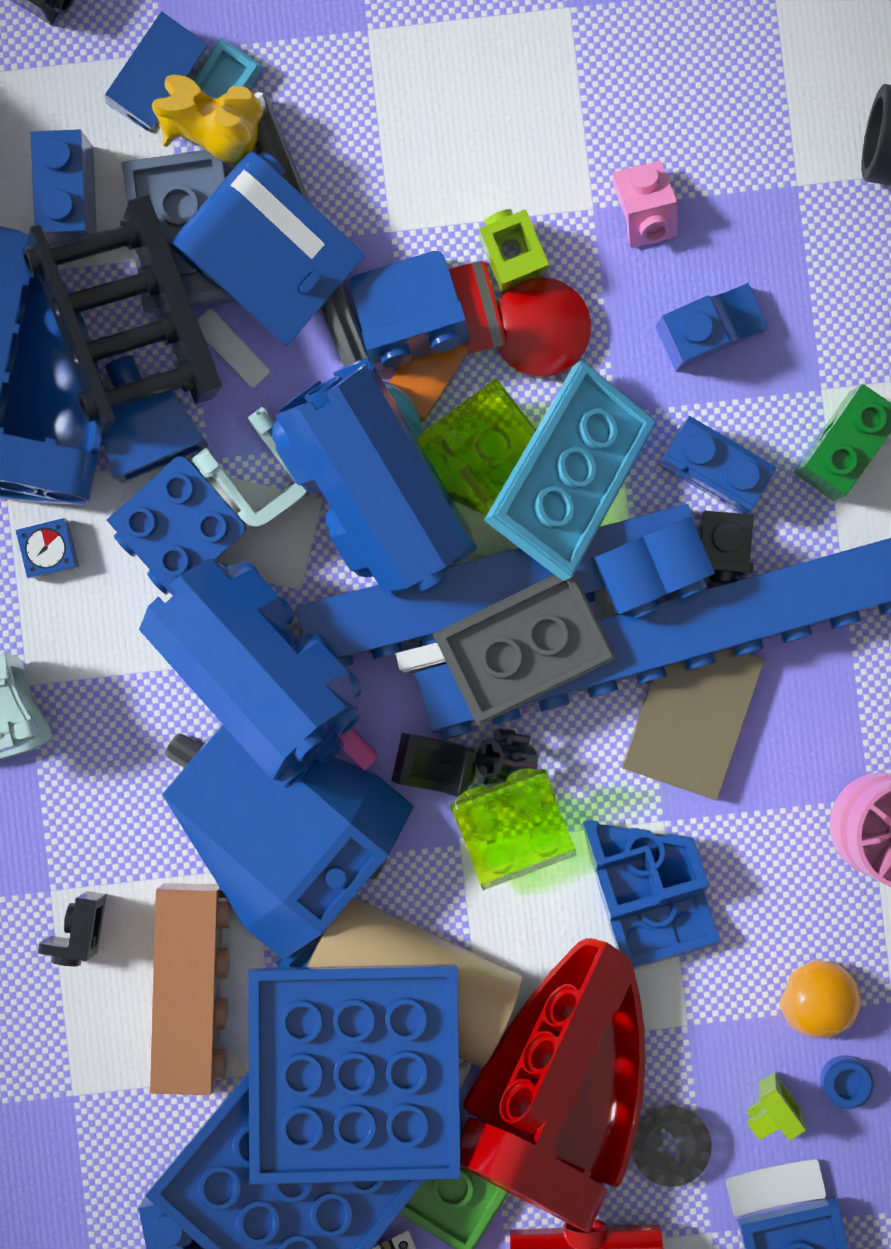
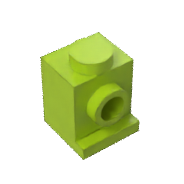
[479,209,549,294]

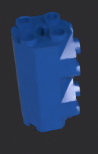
[272,357,477,597]
[139,558,361,788]

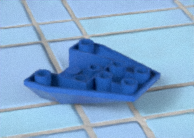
[162,724,414,960]

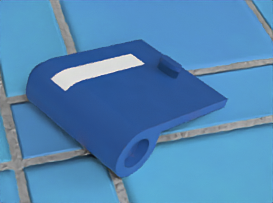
[169,151,365,346]

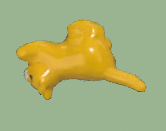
[152,74,264,165]

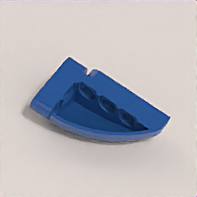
[0,226,102,504]

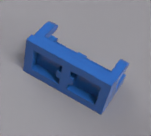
[105,11,208,131]

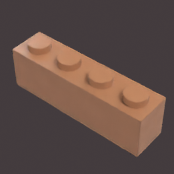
[150,883,231,1095]

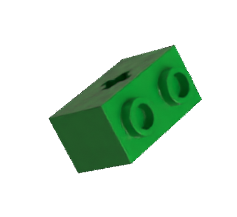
[793,383,891,501]

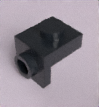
[391,732,476,798]

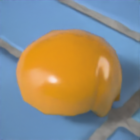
[780,960,861,1039]

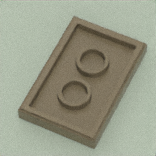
[621,649,765,801]

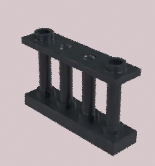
[22,195,222,435]

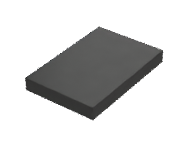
[433,574,616,726]

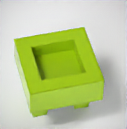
[747,1072,806,1141]

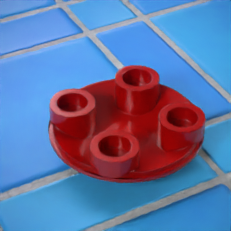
[496,277,591,378]

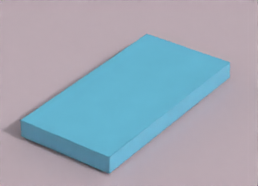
[484,360,657,581]

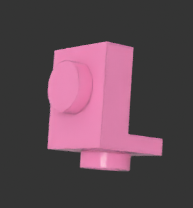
[613,160,678,248]

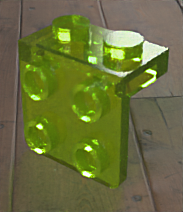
[450,768,577,890]

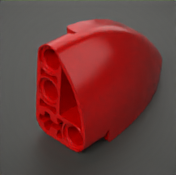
[460,938,645,1233]

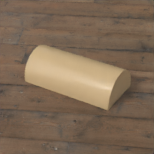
[306,897,522,1068]

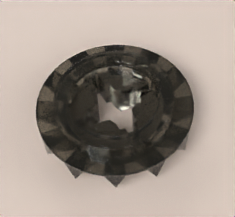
[632,1103,712,1187]

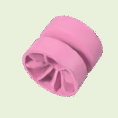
[830,772,891,887]

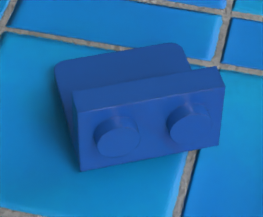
[349,251,470,370]
[106,456,246,596]

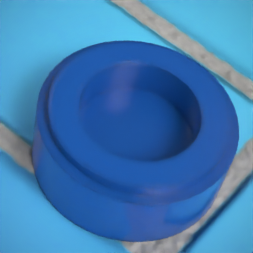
[820,1055,874,1109]

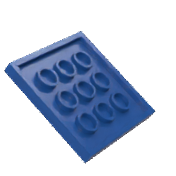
[248,964,460,1185]
[144,1070,425,1249]

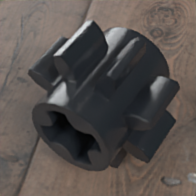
[476,728,538,792]

